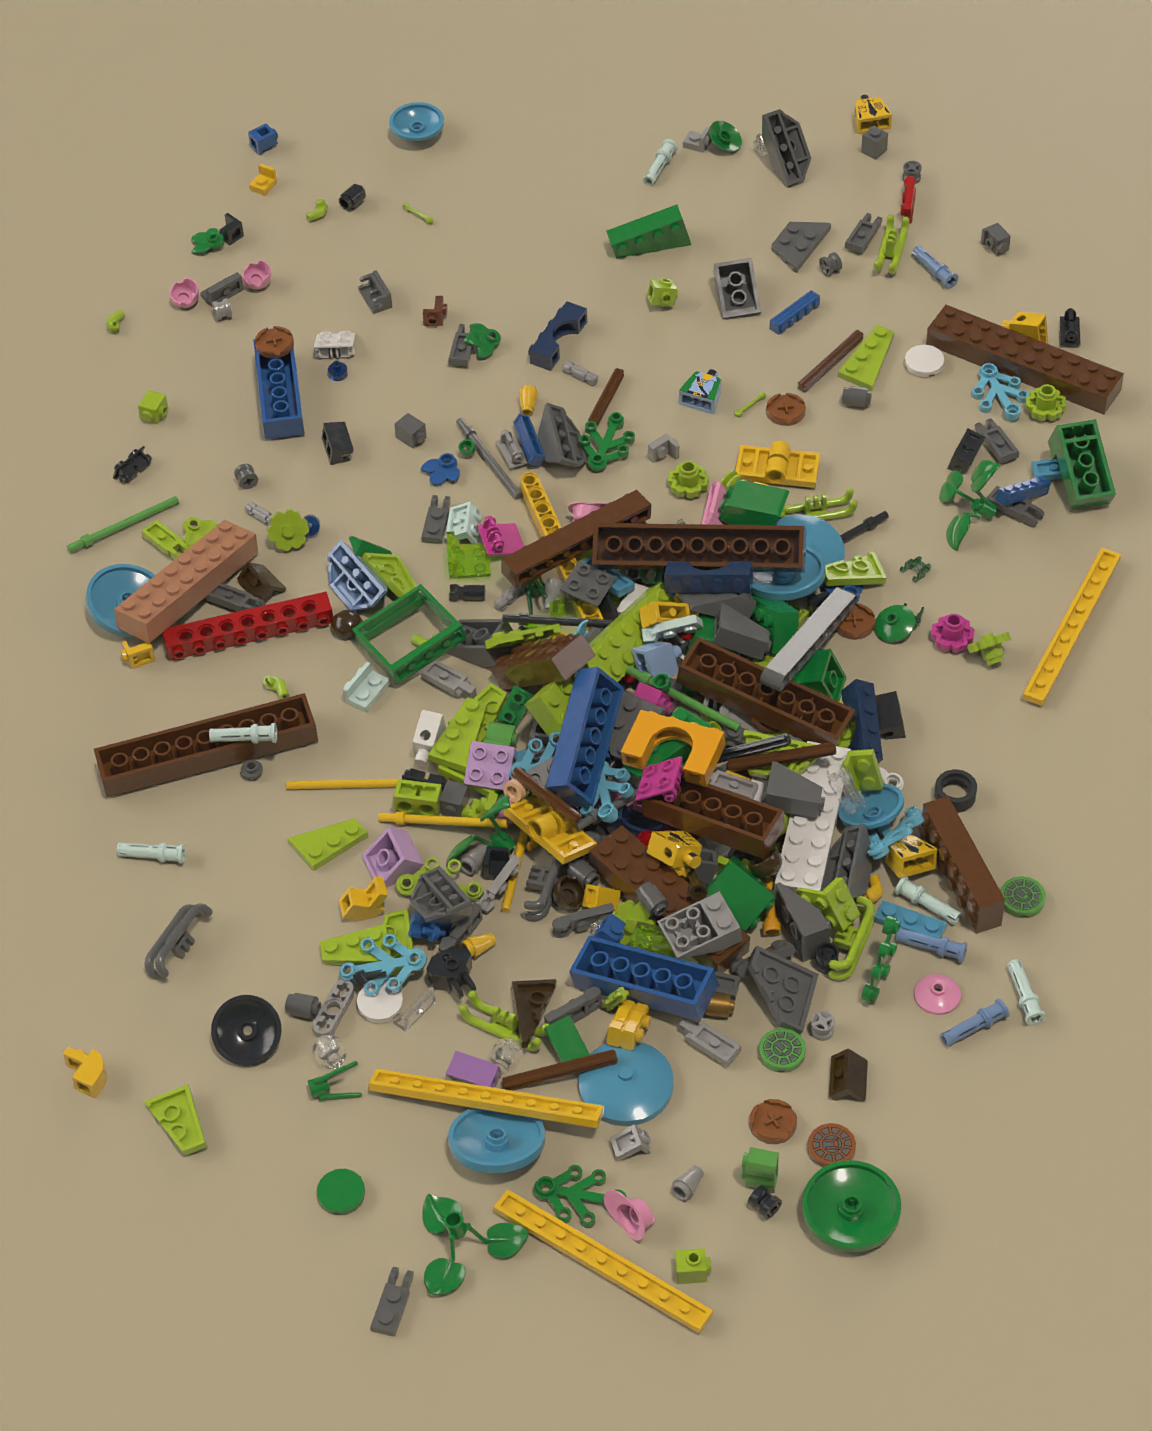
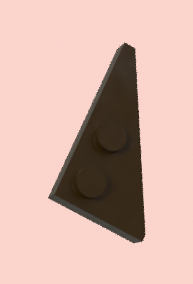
[511,979,557,1048]

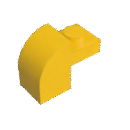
[338,876,388,921]
[63,1047,107,1099]

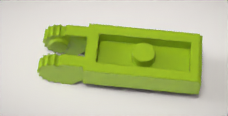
[141,520,190,561]

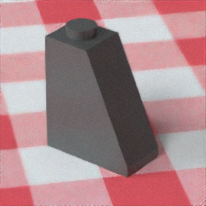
[713,603,772,660]
[765,761,826,819]

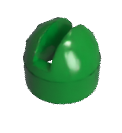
[458,439,475,457]
[652,673,671,693]

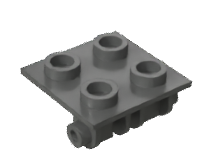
[560,561,616,608]

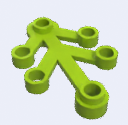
[396,857,484,902]

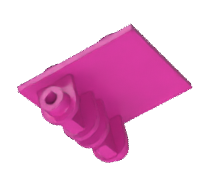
[477,516,524,556]
[635,756,684,802]

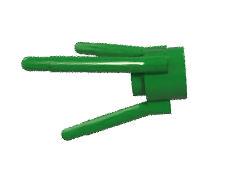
[307,1061,362,1102]

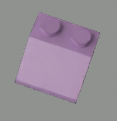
[362,826,424,887]

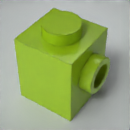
[138,390,169,424]
[675,1248,712,1284]

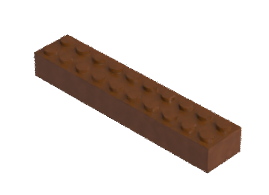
[926,304,1124,415]
[592,523,807,573]
[94,693,318,797]

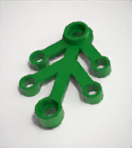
[579,412,635,472]
[861,915,901,1005]
[534,1165,627,1228]

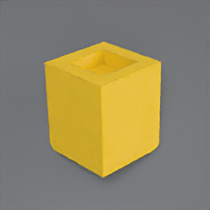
[582,884,621,911]

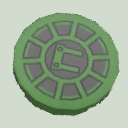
[1001,876,1046,917]
[759,1028,806,1072]

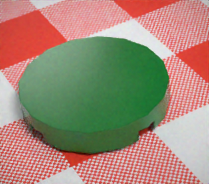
[317,1168,365,1215]

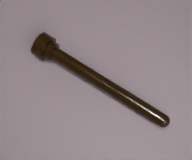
[687,867,708,901]

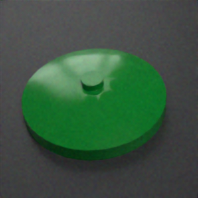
[802,1160,901,1252]

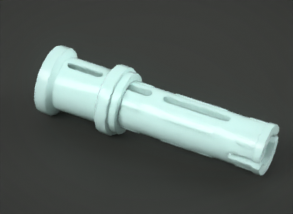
[643,139,678,186]
[209,723,277,744]
[117,842,186,864]
[895,877,962,925]
[1007,959,1046,1026]

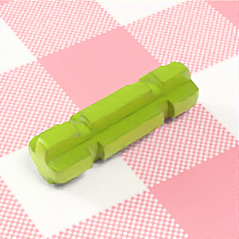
[601,987,629,1012]

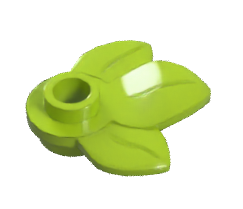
[183,517,218,547]

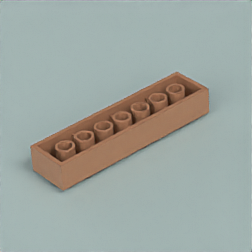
[114,520,258,643]

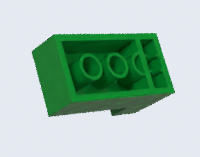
[1047,419,1116,510]

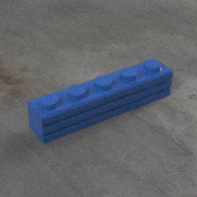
[769,290,820,335]
[513,413,546,466]
[995,476,1051,506]

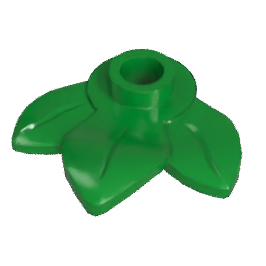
[191,228,224,254]
[464,323,501,358]

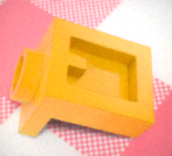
[249,164,277,196]
[120,641,155,669]

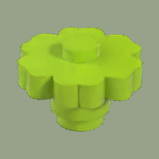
[1025,384,1067,421]
[668,461,709,499]
[267,508,309,551]
[967,632,1011,665]
[612,900,656,947]

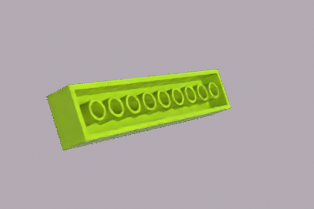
[525,582,676,738]

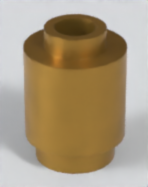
[705,993,735,1018]

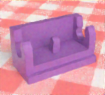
[446,1051,502,1088]

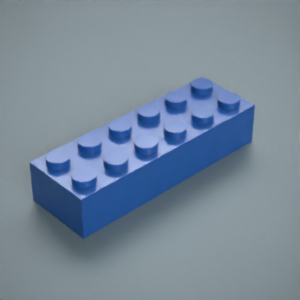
[253,339,305,439]
[546,667,624,807]
[569,936,719,1022]

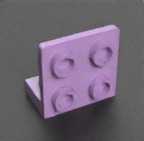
[464,741,518,790]

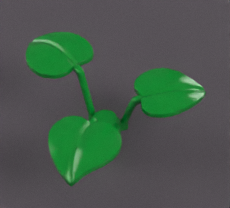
[939,460,1001,551]
[446,793,516,867]
[423,1194,529,1295]

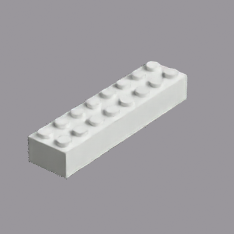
[774,741,851,899]

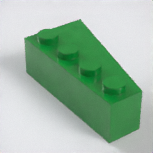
[606,204,692,258]
[750,593,799,654]
[623,707,714,788]

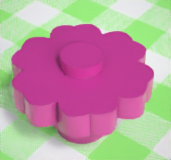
[931,614,975,653]

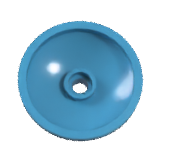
[389,102,444,142]
[838,784,905,830]

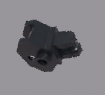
[426,946,476,999]

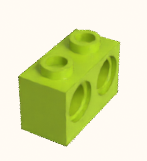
[393,779,442,816]

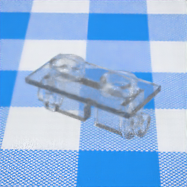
[828,768,866,815]

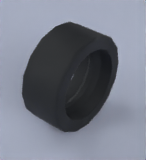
[934,769,977,812]

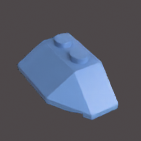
[327,540,387,611]

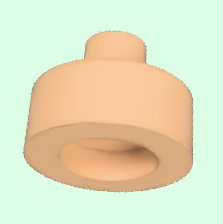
[503,778,527,802]

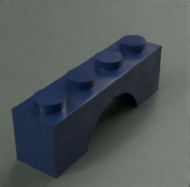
[528,301,588,371]
[664,561,753,593]
[841,679,883,763]
[599,800,684,836]

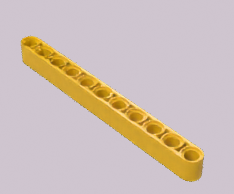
[520,472,603,631]

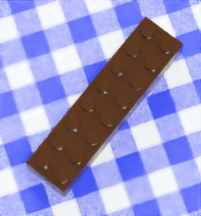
[676,637,855,747]
[589,825,751,973]

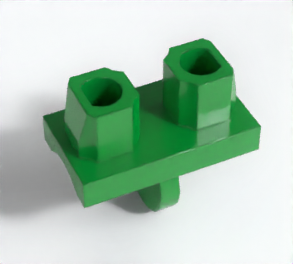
[497,685,534,730]

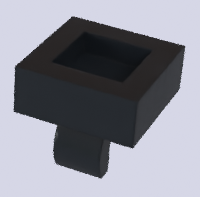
[806,591,829,617]

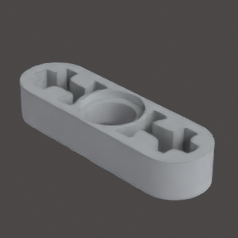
[313,979,354,1040]

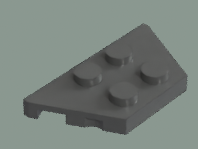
[771,222,831,273]

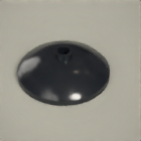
[211,995,282,1065]

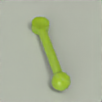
[402,203,433,224]
[735,391,766,417]

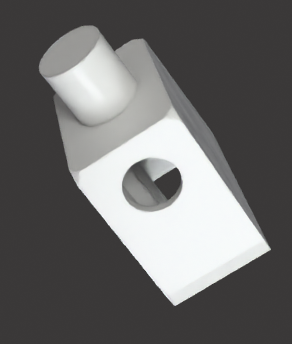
[412,710,446,766]

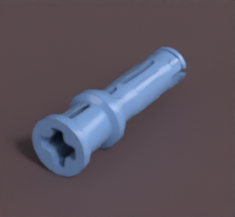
[912,245,959,289]
[896,927,968,963]
[940,998,1009,1047]

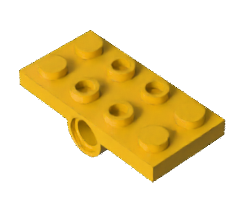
[735,441,820,488]
[503,795,597,864]

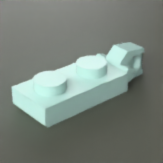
[642,615,703,643]

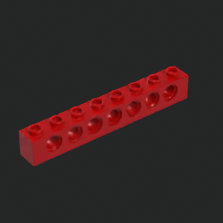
[163,591,333,661]

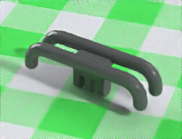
[523,851,565,921]
[144,903,213,979]

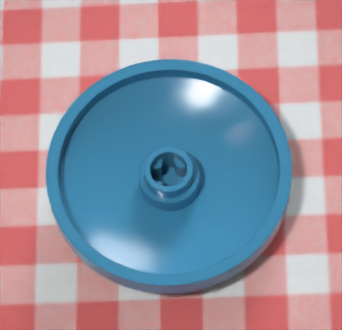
[775,514,845,588]
[751,546,826,601]
[85,564,155,638]
[579,1042,674,1126]
[448,1108,545,1173]

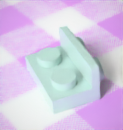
[445,501,482,545]
[343,662,390,713]

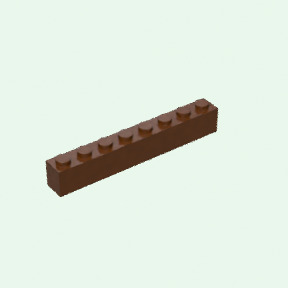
[501,490,651,588]

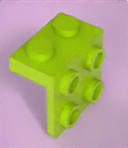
[796,877,861,931]

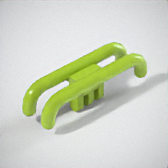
[874,214,909,275]
[780,488,858,520]
[828,896,875,981]
[459,990,549,1051]

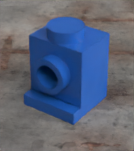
[248,123,278,155]
[593,913,626,943]

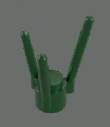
[525,576,563,615]

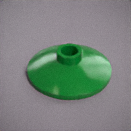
[709,121,742,152]
[874,605,916,643]

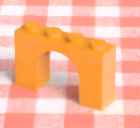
[621,710,726,787]

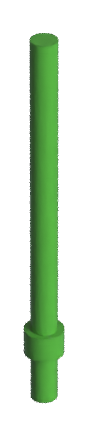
[66,496,179,553]
[626,665,741,732]

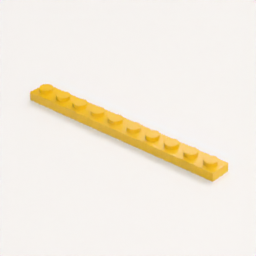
[1022,548,1121,706]
[368,1068,604,1128]
[493,1189,713,1334]

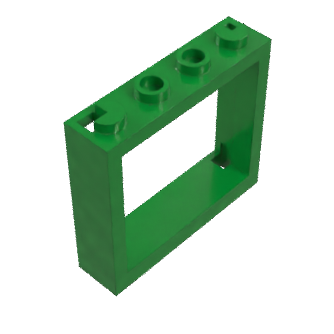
[352,584,467,685]

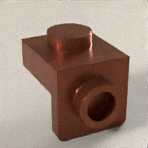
[422,296,448,326]

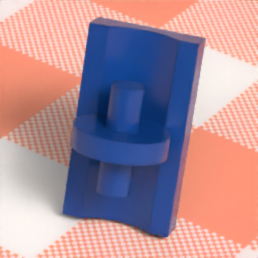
[408,913,453,942]

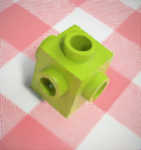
[647,278,678,307]

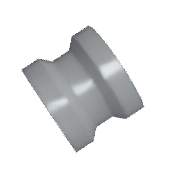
[212,298,232,320]
[811,1011,835,1041]

